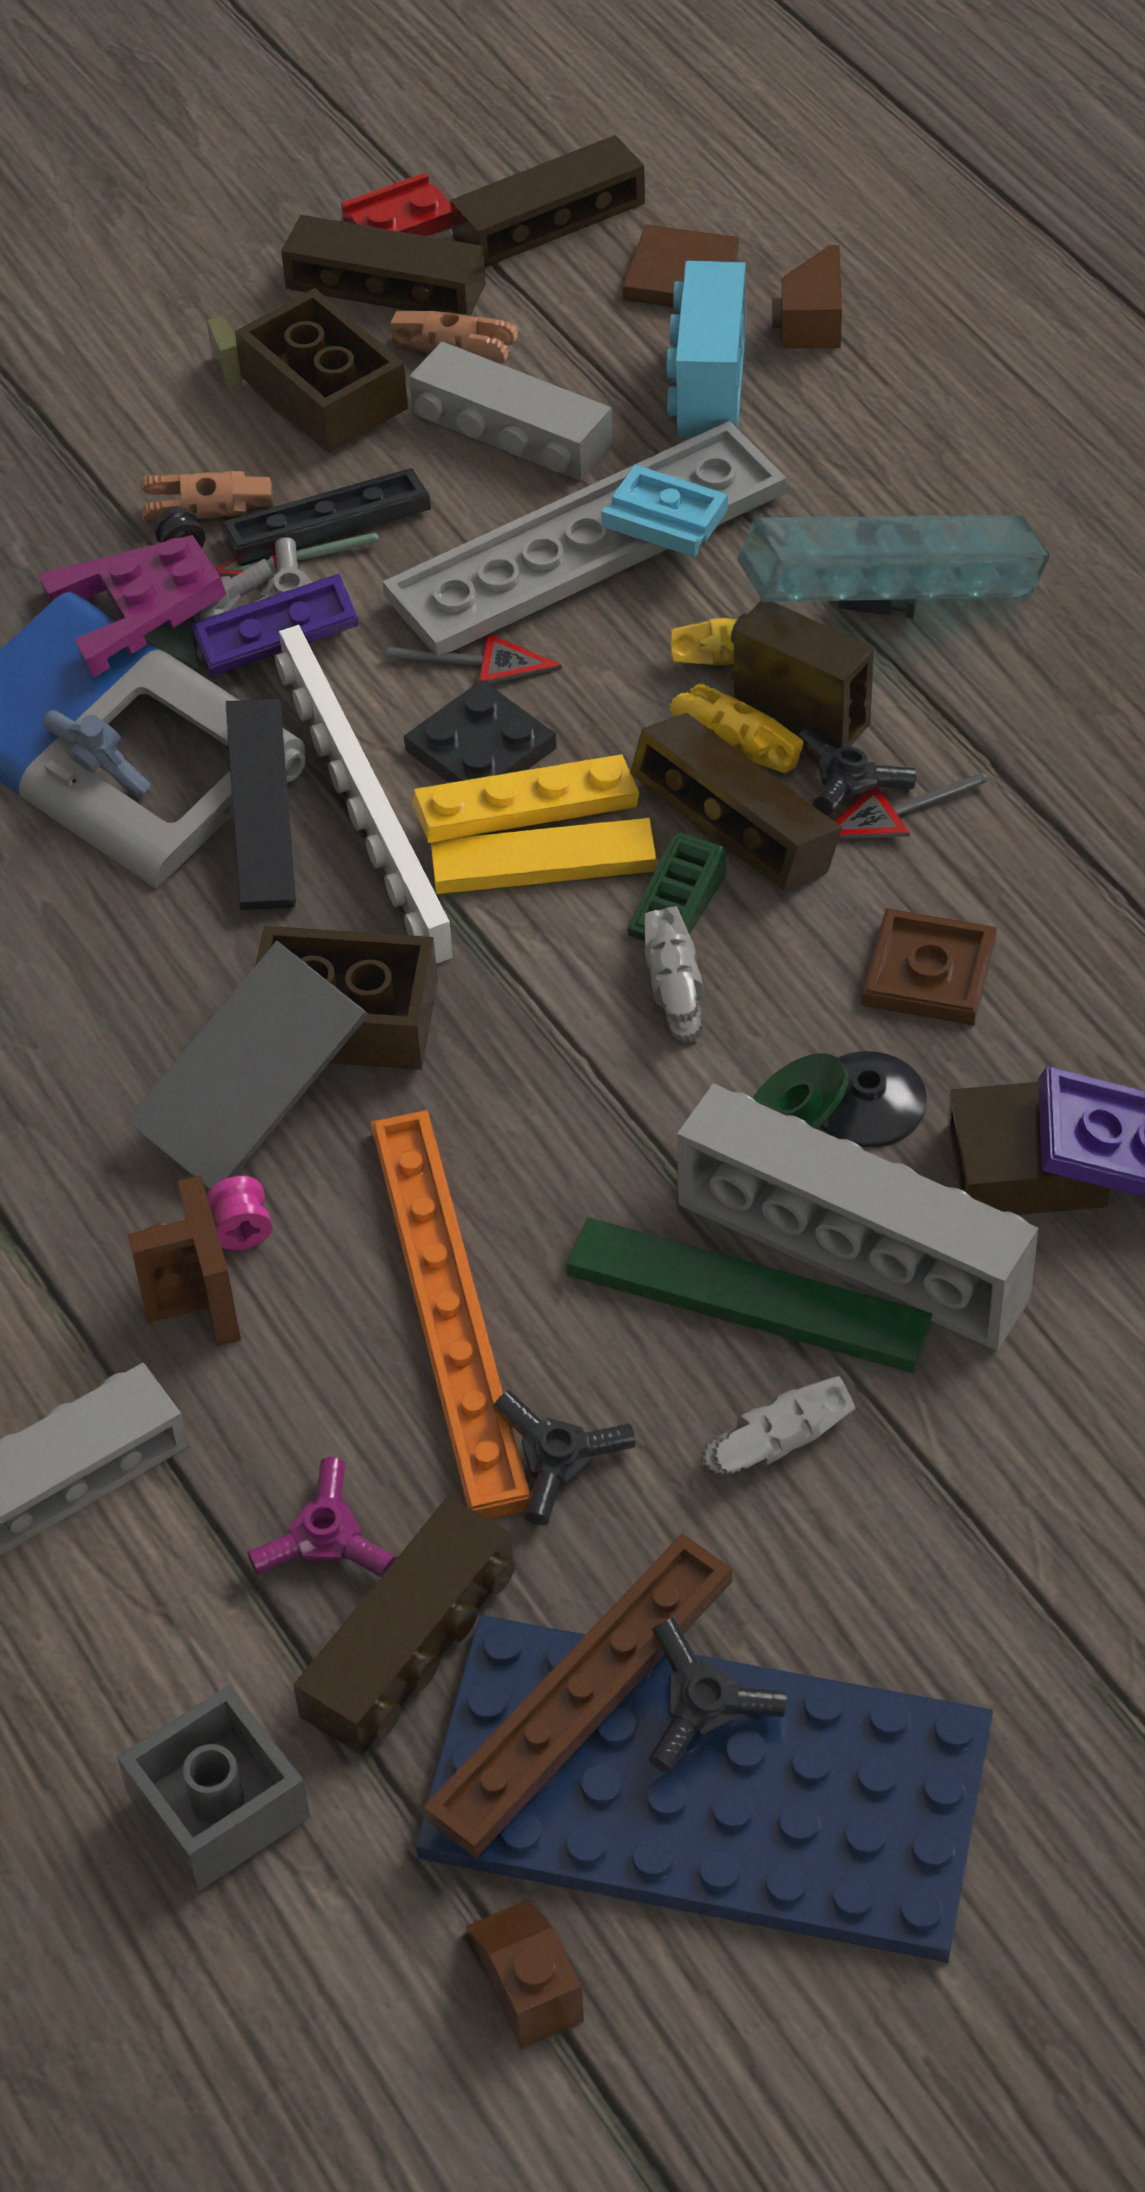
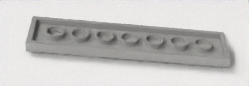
[382,421,786,658]

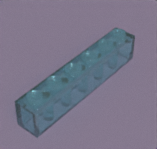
[737,515,1051,602]

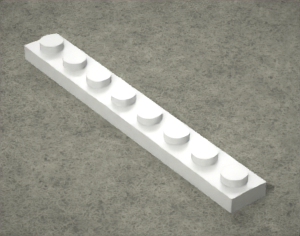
[275,625,453,964]

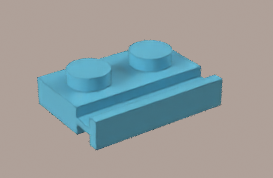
[601,464,728,557]

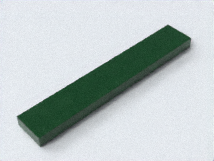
[567,1217,933,1373]

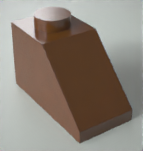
[772,245,842,348]
[465,1899,584,2049]

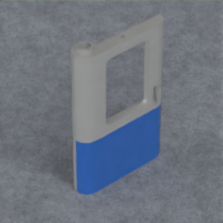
[0,592,305,889]

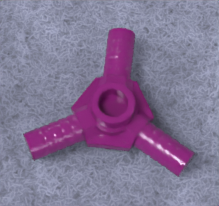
[247,1457,397,1577]

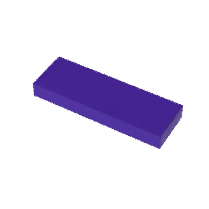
[191,573,358,676]

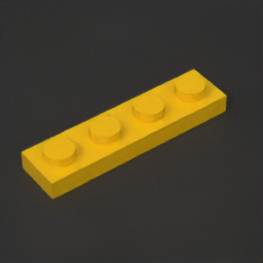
[413,754,639,843]

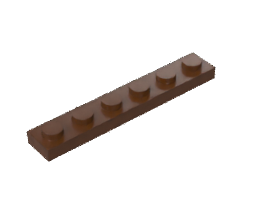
[423,1533,732,1858]

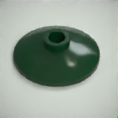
[753,1053,848,1129]

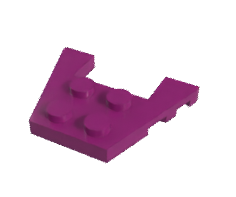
[38,535,227,677]

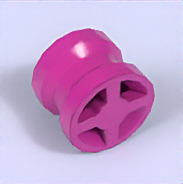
[206,1176,273,1250]

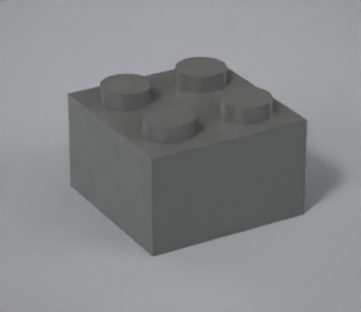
[117,1684,311,1892]

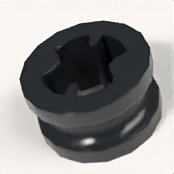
[154,508,206,548]

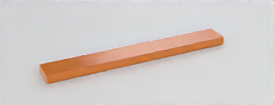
[371,1110,530,1519]

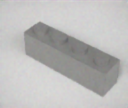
[409,341,613,481]
[0,1362,189,1556]

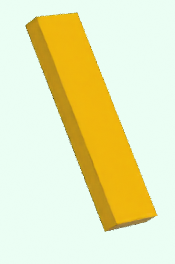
[431,818,656,894]

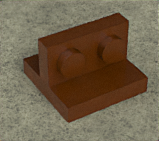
[128,1175,241,1346]

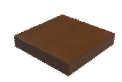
[623,224,739,306]
[862,908,997,1026]

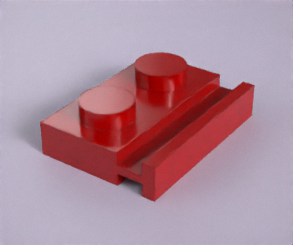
[341,173,452,236]

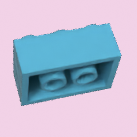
[667,261,746,438]

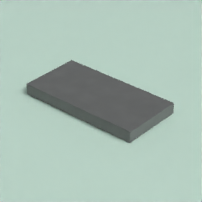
[126,941,368,1189]

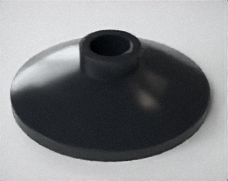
[820,1051,927,1147]

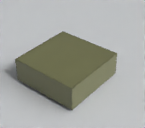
[207,316,244,388]

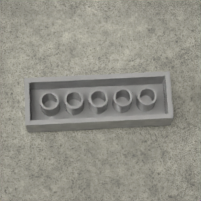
[677,1083,1038,1351]

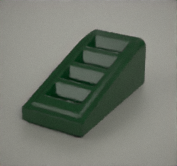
[628,832,726,941]

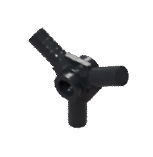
[798,728,916,816]
[493,1390,635,1525]
[648,1617,787,1774]

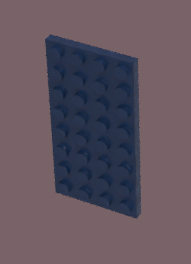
[416,1615,993,1963]

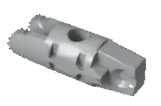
[644,906,704,1045]
[700,1376,855,1476]

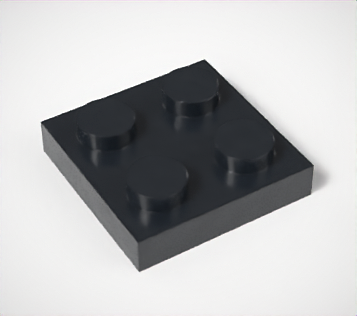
[404,680,557,783]

